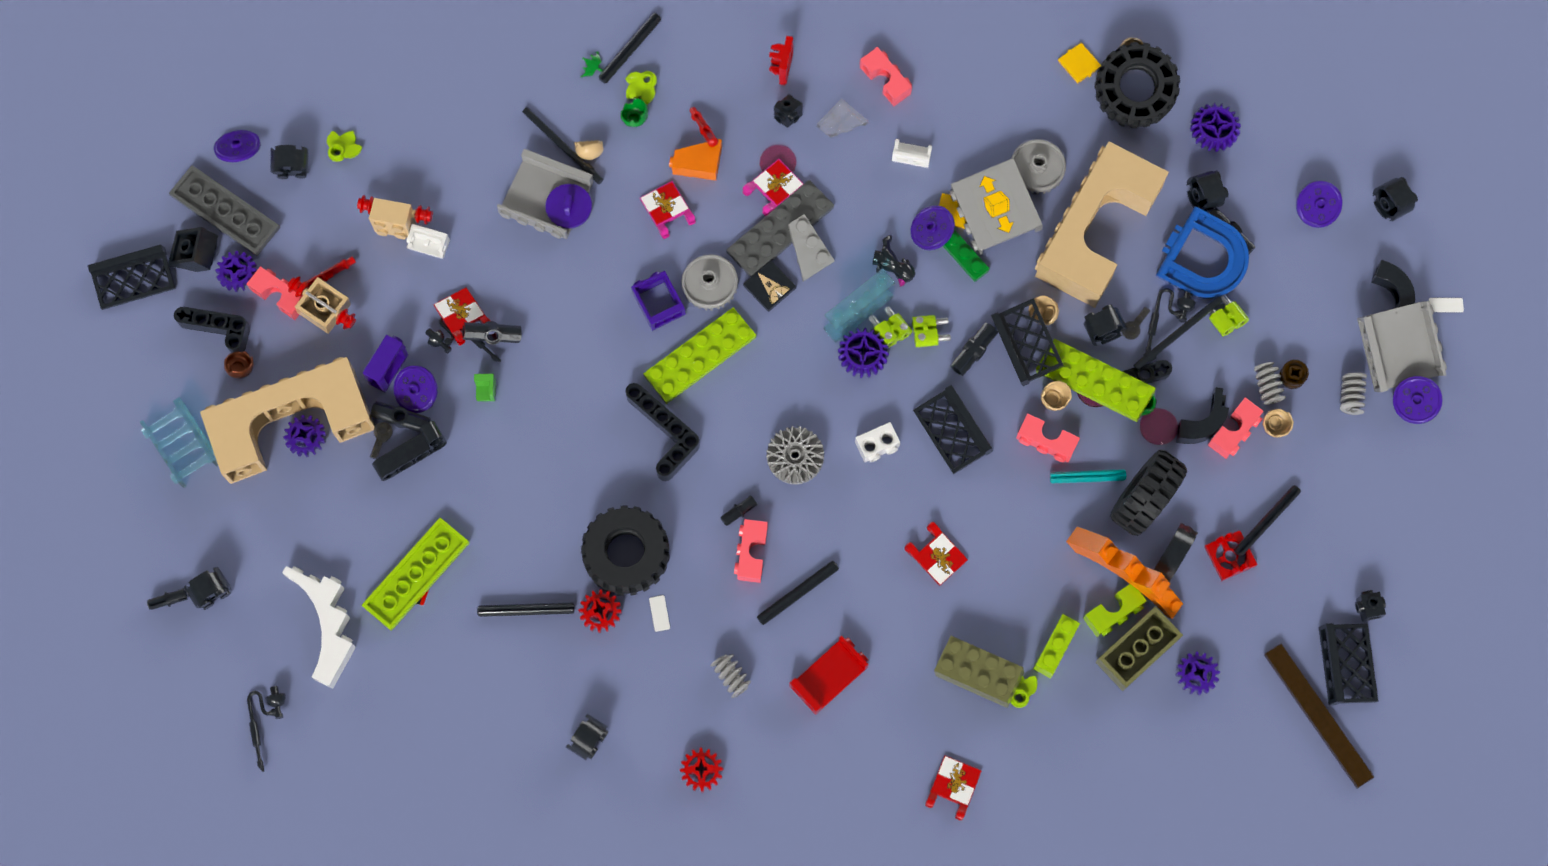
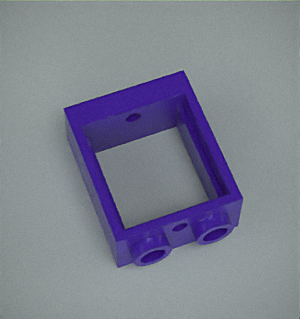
[631,271,686,331]
[362,335,409,393]

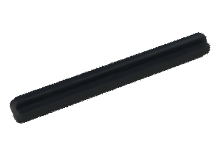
[599,13,661,84]
[1234,485,1301,557]
[757,561,839,625]
[477,602,575,617]

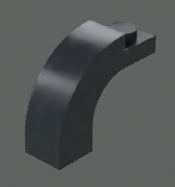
[1371,260,1415,308]
[1176,387,1229,444]
[1153,523,1198,582]

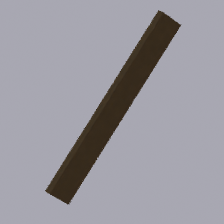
[1264,644,1374,788]

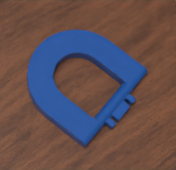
[1156,206,1249,299]

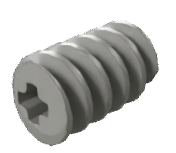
[1254,362,1286,405]
[1340,373,1367,415]
[711,654,751,698]

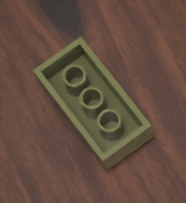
[1095,606,1183,691]
[934,636,1024,708]

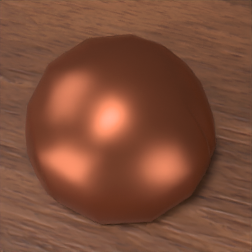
[224,351,254,379]

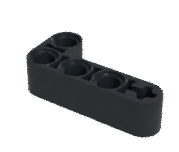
[174,307,250,353]
[372,421,447,481]

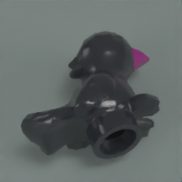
[872,235,915,287]

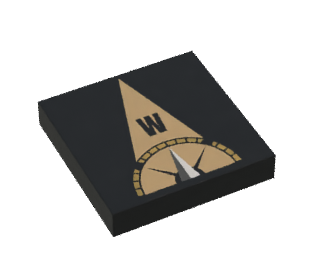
[743,261,796,312]

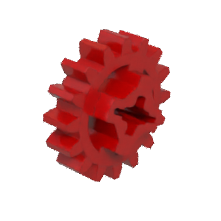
[579,590,622,633]
[680,748,723,792]

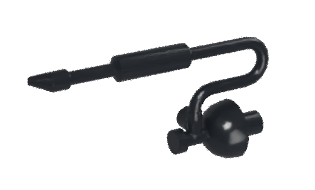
[1145,288,1196,352]
[425,317,501,362]
[247,686,286,772]

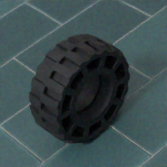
[1094,42,1180,129]
[1110,450,1188,536]
[581,505,670,596]

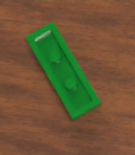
[943,229,990,282]

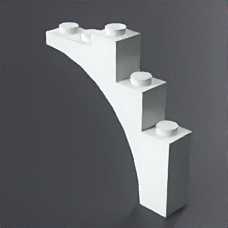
[282,566,356,689]

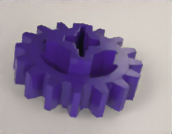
[215,251,257,292]
[283,415,327,457]
[1176,651,1220,696]

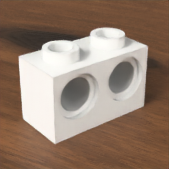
[855,422,900,462]

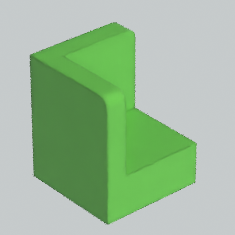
[474,374,496,401]

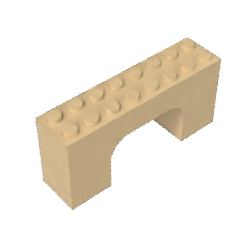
[1035,142,1169,308]
[200,357,376,484]

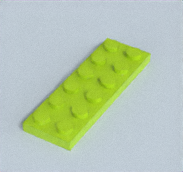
[643,307,757,404]
[1036,338,1156,422]
[361,518,470,631]

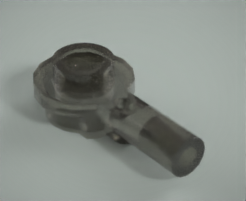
[1121,307,1150,340]
[370,422,393,459]

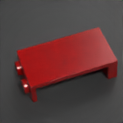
[789,636,869,715]

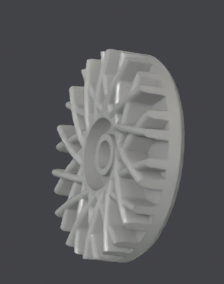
[1011,139,1066,195]
[682,254,738,311]
[766,426,824,484]

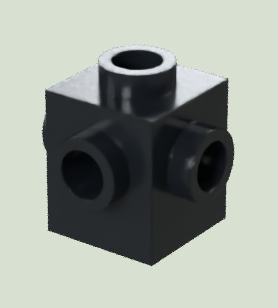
[774,94,803,128]
[1355,590,1386,622]

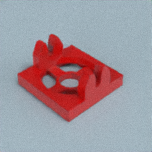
[769,36,794,85]
[1204,530,1258,581]

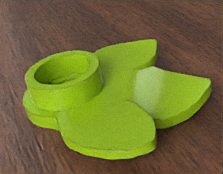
[625,71,657,105]
[327,131,362,162]
[1010,676,1037,708]

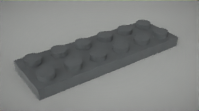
[169,165,280,256]
[726,180,834,277]

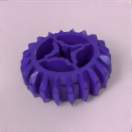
[1190,103,1241,152]
[838,327,889,378]

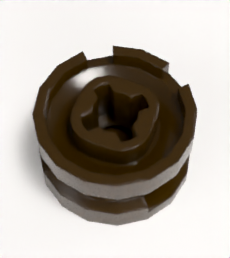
[1279,360,1309,389]

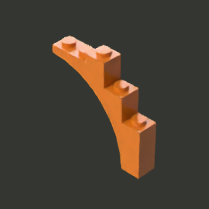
[1066,527,1183,619]

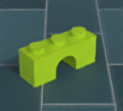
[1083,584,1147,637]
[1033,614,1080,679]

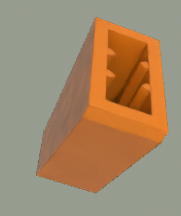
[669,139,722,181]

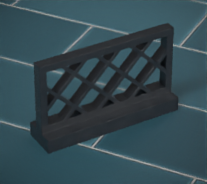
[87,244,175,310]
[991,298,1064,386]
[913,385,993,475]
[1318,623,1378,705]

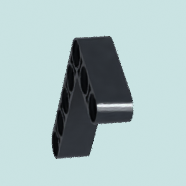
[625,383,700,481]

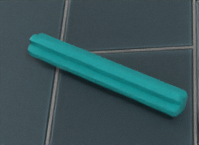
[1050,469,1127,483]

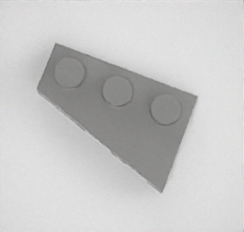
[788,214,834,282]

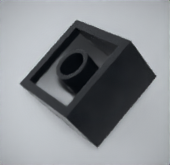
[168,227,218,272]

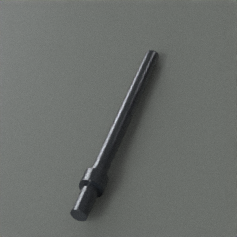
[522,107,603,185]
[1133,296,1223,371]

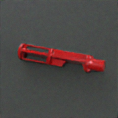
[689,107,718,147]
[307,256,356,289]

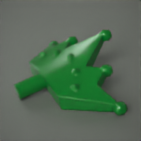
[580,51,603,78]

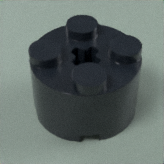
[270,145,308,179]
[1186,170,1229,211]
[1373,177,1418,221]
[1083,304,1128,346]
[184,567,231,610]
[566,714,609,760]

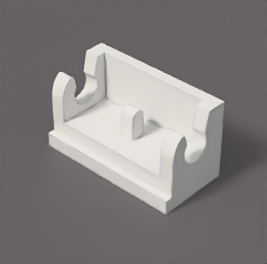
[892,139,932,168]
[406,224,450,259]

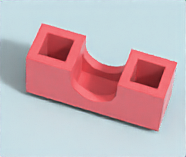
[860,47,912,106]
[247,267,303,320]
[1208,397,1264,459]
[1016,413,1080,463]
[734,519,768,583]

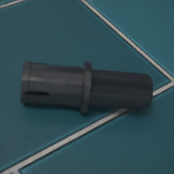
[721,495,757,526]
[147,588,188,610]

